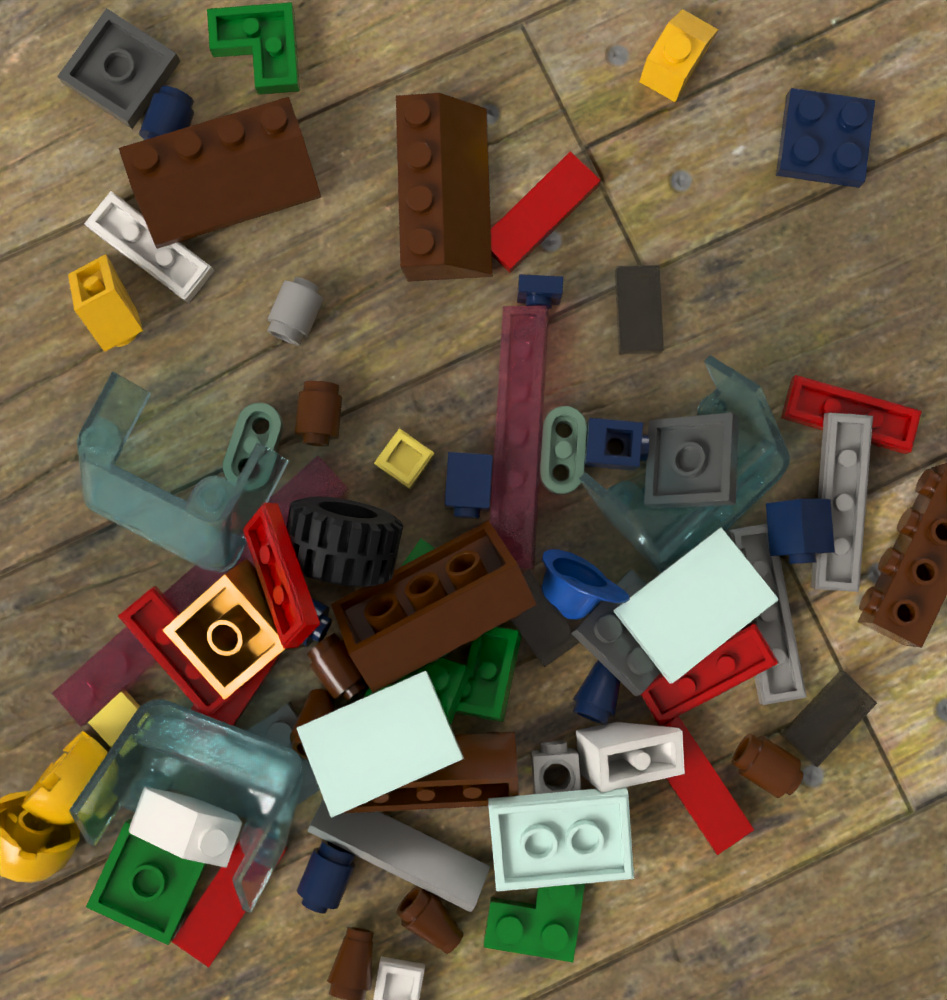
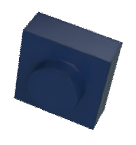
[517,274,563,310]

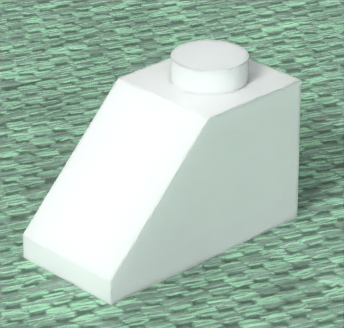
[576,722,685,793]
[129,786,242,868]

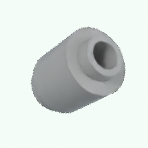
[267,277,324,346]

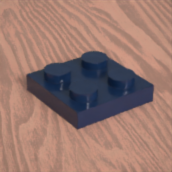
[776,88,875,188]

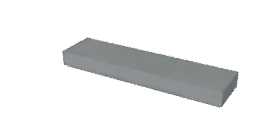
[811,413,873,592]
[727,524,807,705]
[308,798,490,912]

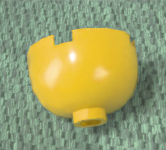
[21,730,114,826]
[0,791,82,883]

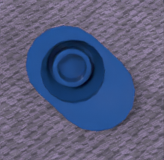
[542,549,630,620]

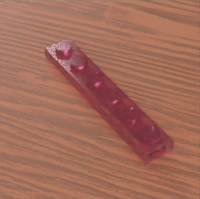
[490,306,549,569]

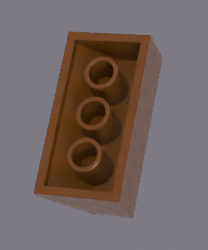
[396,93,493,282]
[119,97,321,249]
[331,520,537,693]

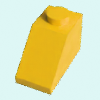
[639,9,719,102]
[68,254,143,352]

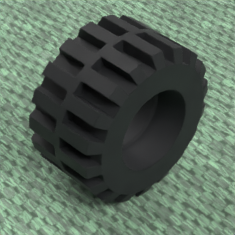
[286,496,403,587]

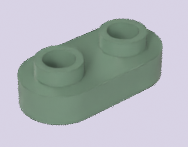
[223,403,284,490]
[539,406,587,495]

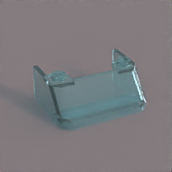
[579,355,790,573]
[77,371,289,573]
[69,699,304,913]

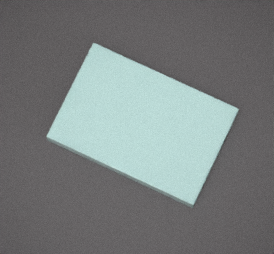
[613,527,779,684]
[296,671,464,818]
[488,787,634,891]

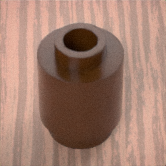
[295,381,342,447]
[307,633,368,702]
[731,733,803,798]

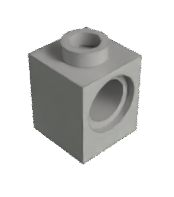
[531,741,581,794]

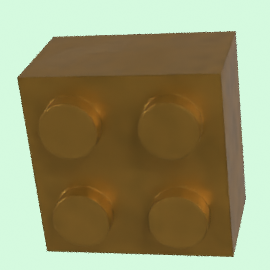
[163,559,284,700]

